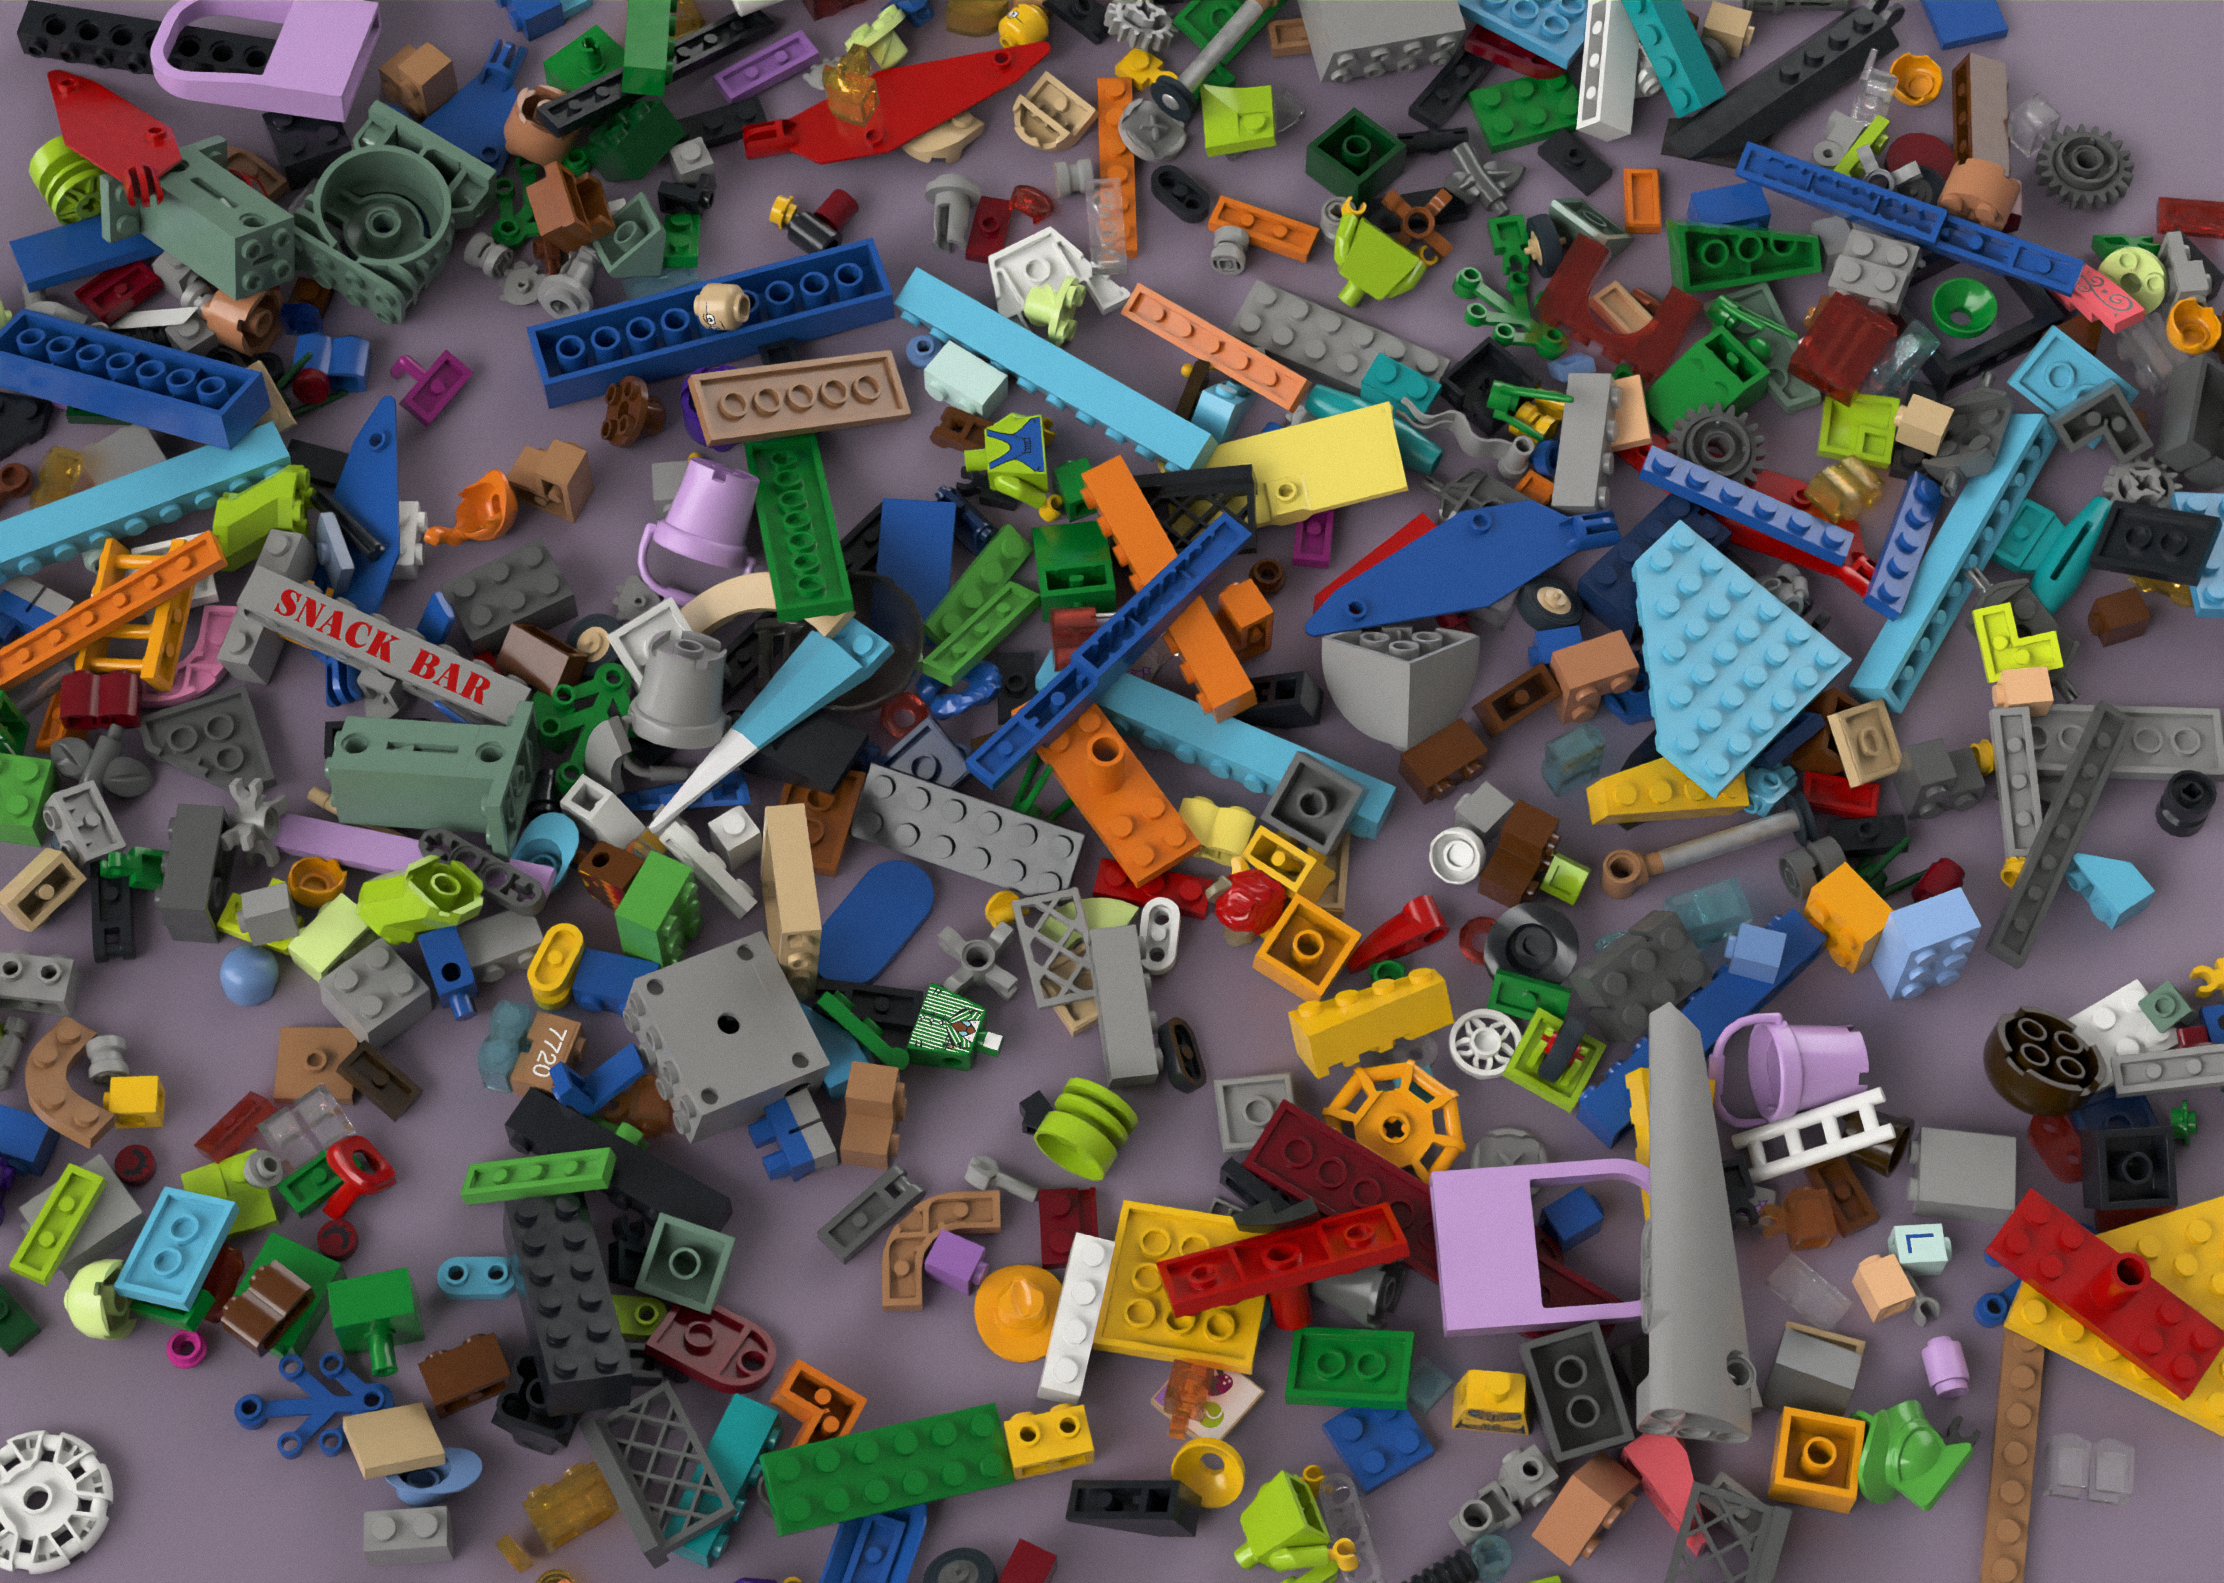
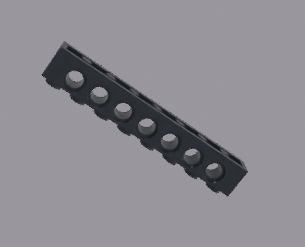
[17,0,277,75]

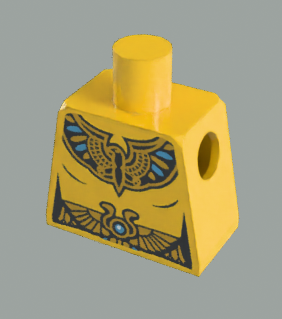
[1451,1370,1531,1435]

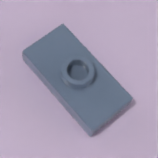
[314,512,355,593]

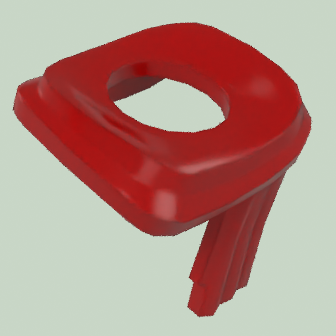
[323,1135,396,1219]

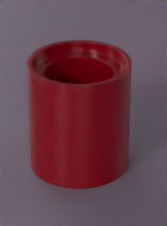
[813,189,859,232]

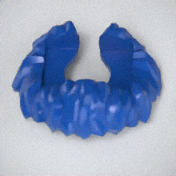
[915,658,1003,721]

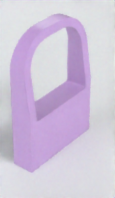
[150,0,382,123]
[1429,1158,1650,1338]

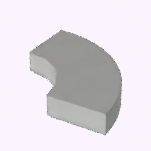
[585,715,632,795]

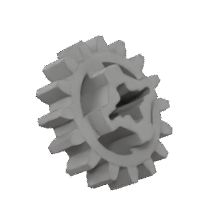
[1104,0,1179,52]
[2101,455,2183,509]

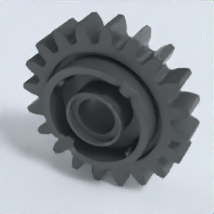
[2034,124,2134,213]
[1664,402,1767,487]

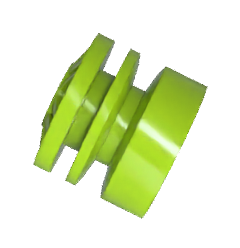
[29,135,107,225]
[1033,1077,1139,1181]

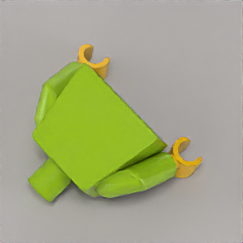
[1334,196,1438,309]
[1234,1464,1359,1573]

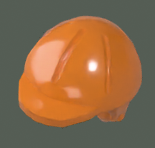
[424,469,518,547]

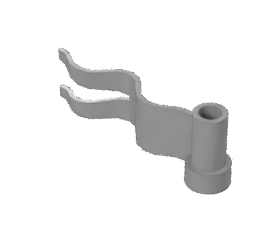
[1395,397,1534,480]

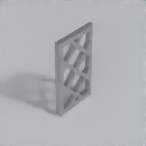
[1011,887,1095,1010]

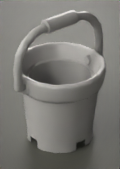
[620,630,732,781]

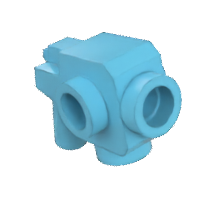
[1744,762,1798,817]

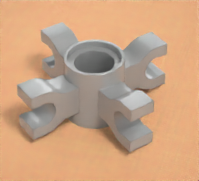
[1855,144,1923,193]
[220,778,289,867]
[937,921,1018,1002]

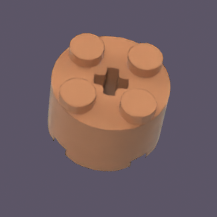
[504,85,582,168]
[1937,158,2020,232]
[202,288,286,357]

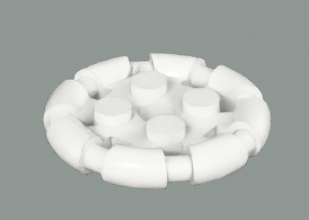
[0,1430,113,1575]

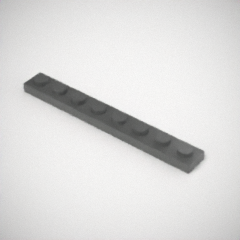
[1985,700,2134,969]

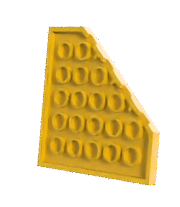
[2003,1196,2224,1437]

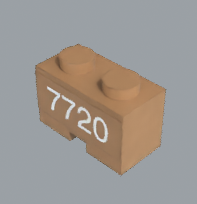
[510,1010,588,1103]

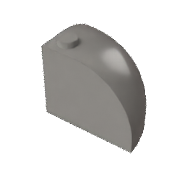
[1321,626,1480,751]

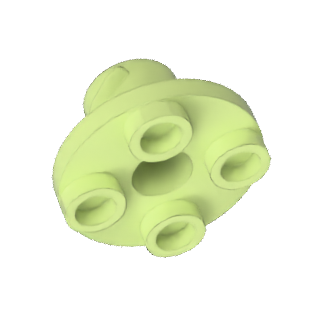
[844,4,908,69]
[2098,247,2168,315]
[1024,276,1086,347]

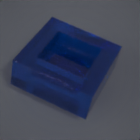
[280,303,324,336]

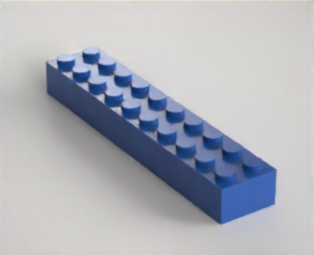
[526,237,895,409]

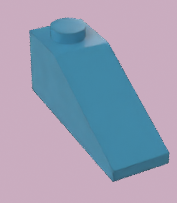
[798,1001,875,1104]

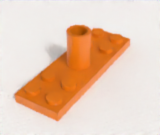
[1011,700,1201,889]

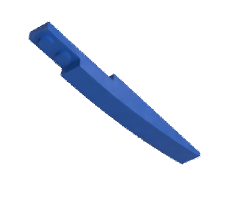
[1734,141,2085,298]
[965,512,1252,791]

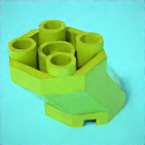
[213,464,315,572]
[356,854,483,946]

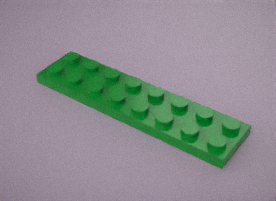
[744,433,854,623]

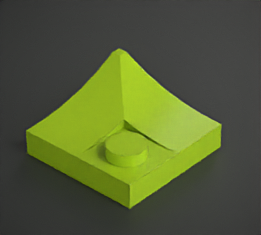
[1200,84,1277,157]
[1816,393,1900,470]
[180,1148,280,1240]

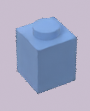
[1724,923,1787,984]

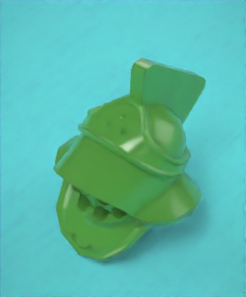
[1849,1400,1974,1511]

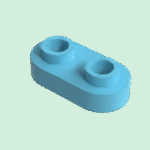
[437,1257,516,1300]

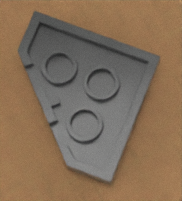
[139,684,277,792]

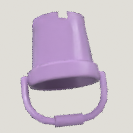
[637,457,760,607]
[1708,1012,1869,1129]

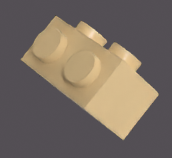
[0,847,87,933]

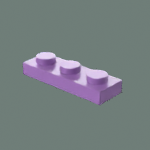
[713,29,820,104]

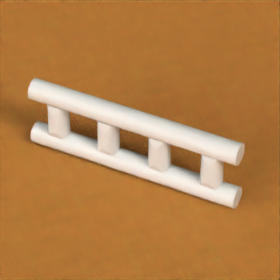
[1731,1087,1896,1184]

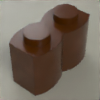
[220,1259,316,1358]

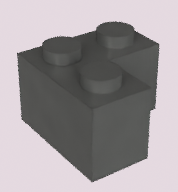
[2046,379,2154,465]
[1893,738,1986,820]

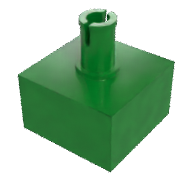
[543,24,625,129]
[327,1267,425,1377]

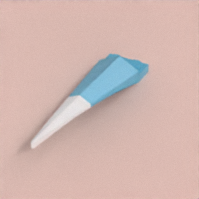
[649,617,895,834]

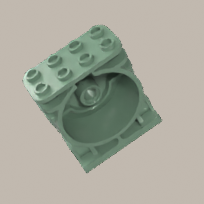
[293,99,497,325]

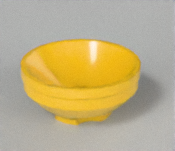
[1171,1437,1246,1509]

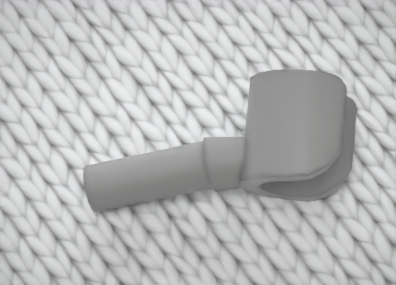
[1904,1269,1940,1327]

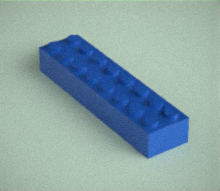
[0,308,271,451]

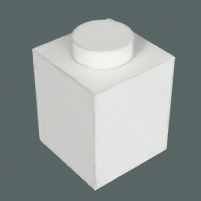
[708,805,762,871]

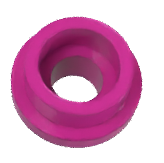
[166,1330,208,1369]

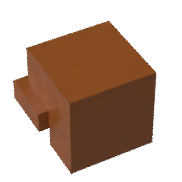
[526,161,616,254]

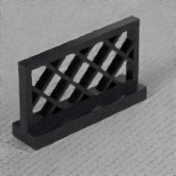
[1110,464,1258,566]

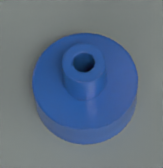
[1528,439,1560,476]

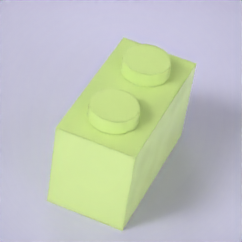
[287,893,379,983]

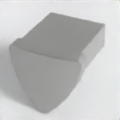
[357,668,410,719]

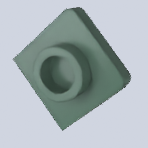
[2138,980,2199,1033]

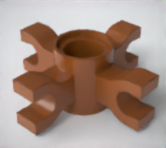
[1381,188,1454,261]

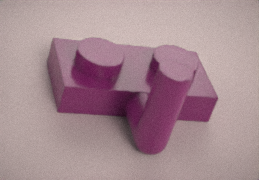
[390,349,473,427]

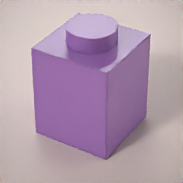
[924,1229,989,1296]

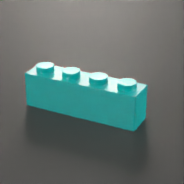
[1621,0,1726,119]
[664,1393,784,1568]

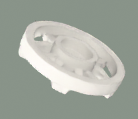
[1449,1009,1521,1080]

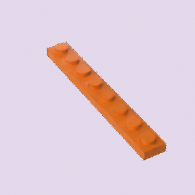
[0,530,228,692]

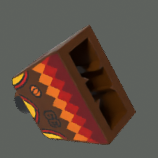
[570,841,645,912]

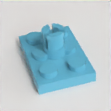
[2007,325,2140,449]
[113,1186,240,1312]

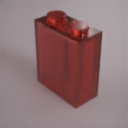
[1787,291,1898,408]

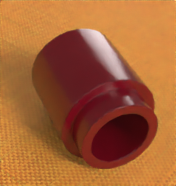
[1911,858,1965,904]

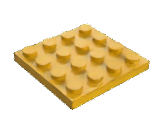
[1092,1200,1268,1375]

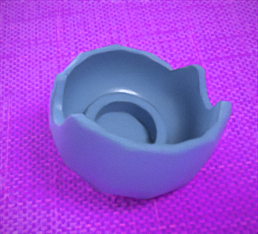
[220,944,280,1006]

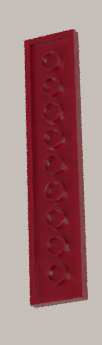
[1242,1099,1624,1343]

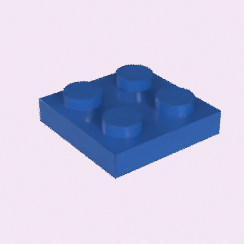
[1322,1407,1435,1496]

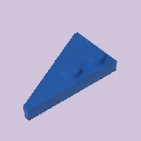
[616,769,751,811]

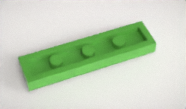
[919,523,1034,646]
[922,581,1040,687]
[460,1147,617,1205]

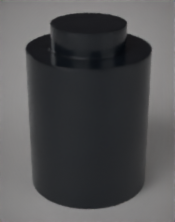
[787,211,843,254]

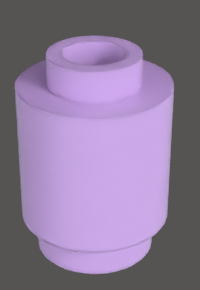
[1921,1336,1971,1399]

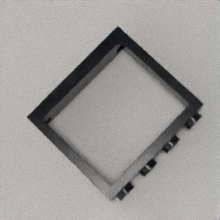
[1880,252,2065,392]

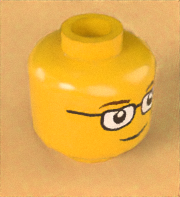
[998,4,1049,48]

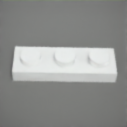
[658,821,757,920]

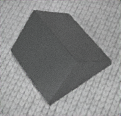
[1761,1327,1862,1417]

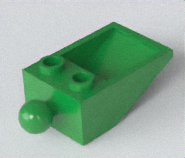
[1644,325,1771,435]
[1031,521,1116,636]

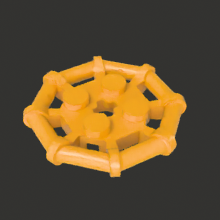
[1321,1059,1467,1185]

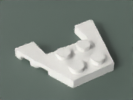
[988,226,1131,332]

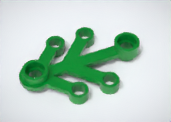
[492,148,592,250]
[1452,267,1569,360]
[538,663,639,794]

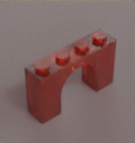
[1535,232,1704,383]

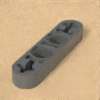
[418,827,547,917]

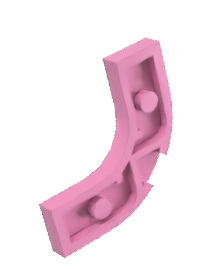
[137,605,237,708]

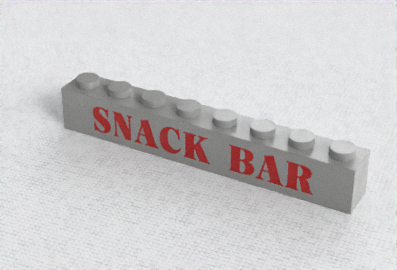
[236,565,531,726]

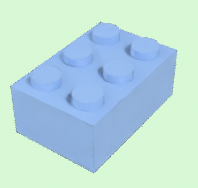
[1871,887,1982,1001]

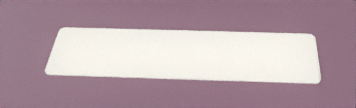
[110,307,198,330]

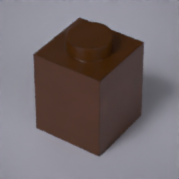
[2088,587,2152,648]

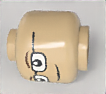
[694,283,750,331]

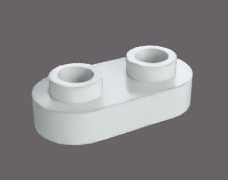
[1139,897,1181,975]

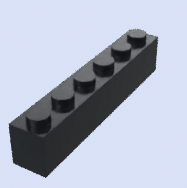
[504,1087,733,1232]

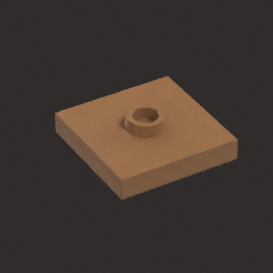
[273,1027,360,1105]

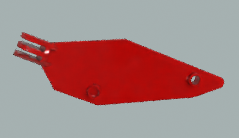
[742,41,1051,165]
[47,70,182,208]
[1614,433,1877,599]

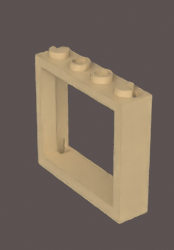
[760,803,822,1002]

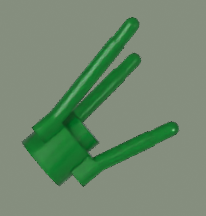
[1707,294,1798,340]
[1486,379,1574,442]
[1010,755,1074,822]

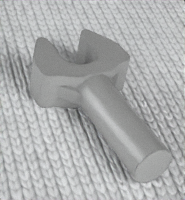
[964,1155,1039,1203]

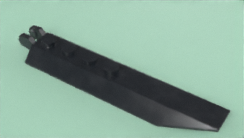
[1665,0,1906,161]

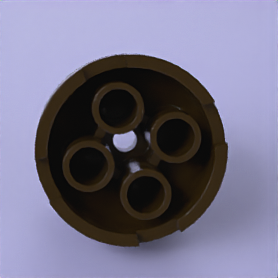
[1983,1006,2106,1118]

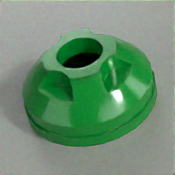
[1931,278,1998,339]

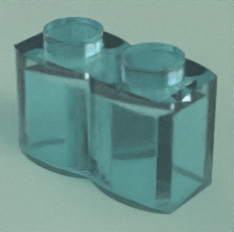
[1541,722,1606,797]
[477,999,533,1093]

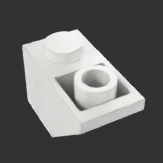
[560,774,646,850]

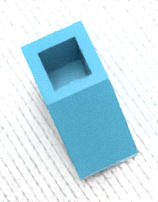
[1190,378,1257,444]
[2065,853,2155,930]

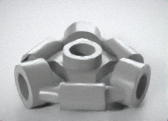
[1754,563,1809,616]

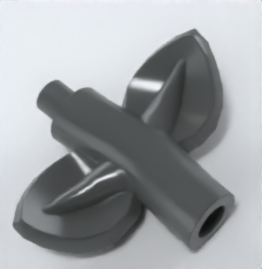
[1444,142,1526,217]
[51,723,155,799]

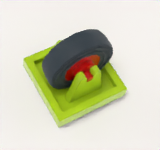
[1501,1007,1607,1113]

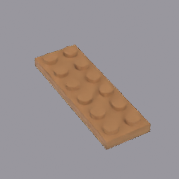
[687,350,911,447]

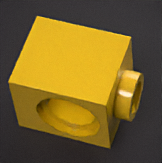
[103,1076,166,1129]

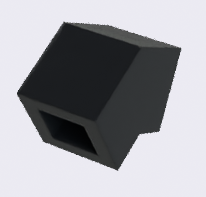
[1019,1090,1053,1136]

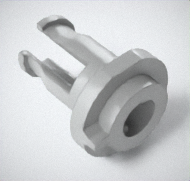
[925,174,981,254]
[537,246,603,319]

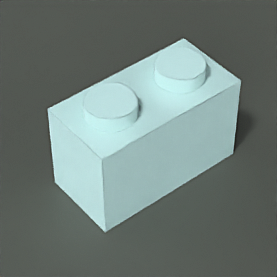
[924,340,1008,420]

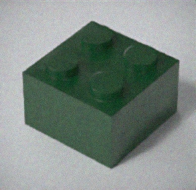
[581,100,686,181]
[1305,107,1406,211]

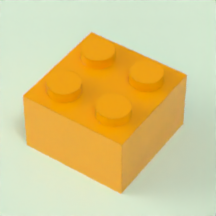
[1802,862,1894,975]
[1252,893,1362,1002]
[1767,1406,1866,1514]

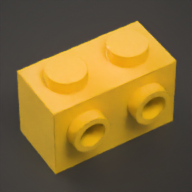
[1240,825,1336,905]
[1004,1403,1094,1480]

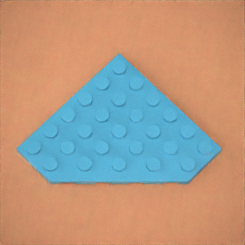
[1631,519,1852,799]

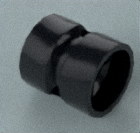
[2155,770,2217,837]

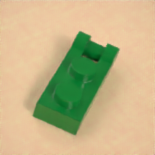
[815,990,910,1071]

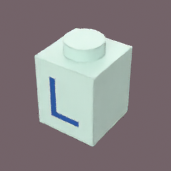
[1887,1223,1952,1277]

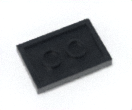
[2089,500,2223,587]

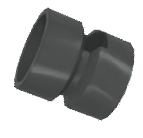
[1778,836,1848,901]

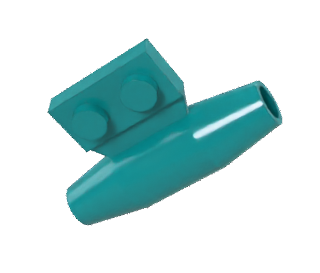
[1305,352,1444,476]
[1989,496,2113,617]

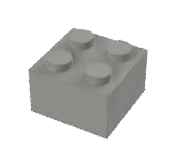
[319,937,432,1050]

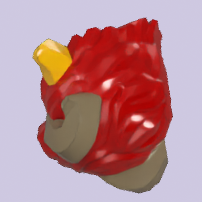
[1205,856,1287,946]

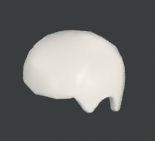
[1429,827,1487,885]

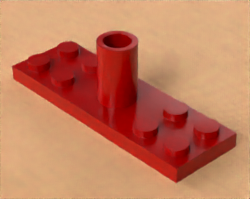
[1984,1188,2224,1401]
[1156,1202,1410,1331]

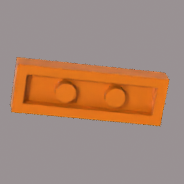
[1208,195,1319,263]

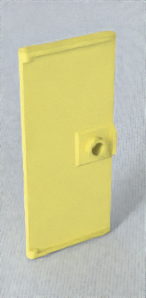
[1158,401,1409,542]

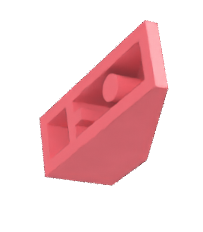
[1619,1433,1707,1557]

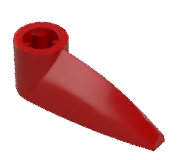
[1346,895,1450,975]

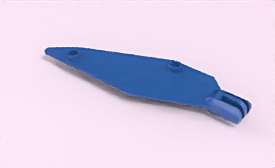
[348,38,528,261]
[306,396,400,708]
[1305,500,1622,637]

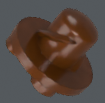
[601,375,666,448]

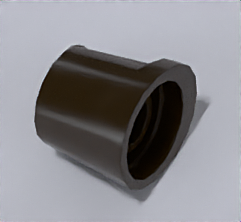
[1842,1111,1915,1178]

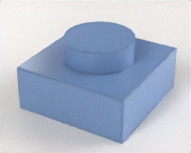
[1547,352,1596,384]

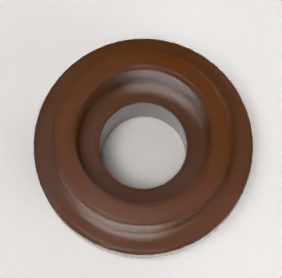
[1249,558,1286,594]

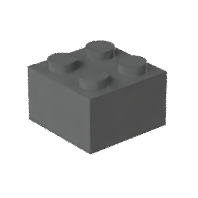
[1260,751,1370,856]

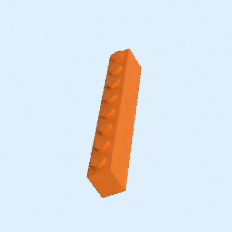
[1080,455,1258,724]

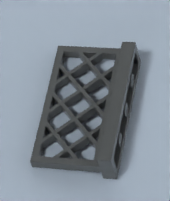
[578,1380,738,1569]
[1664,1481,1792,1583]

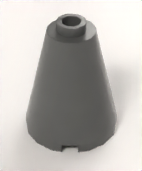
[1308,1258,1405,1330]

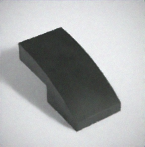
[1232,1197,1321,1233]

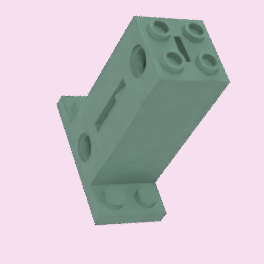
[100,134,295,301]
[325,701,543,862]

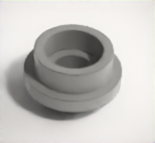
[244,1150,283,1189]

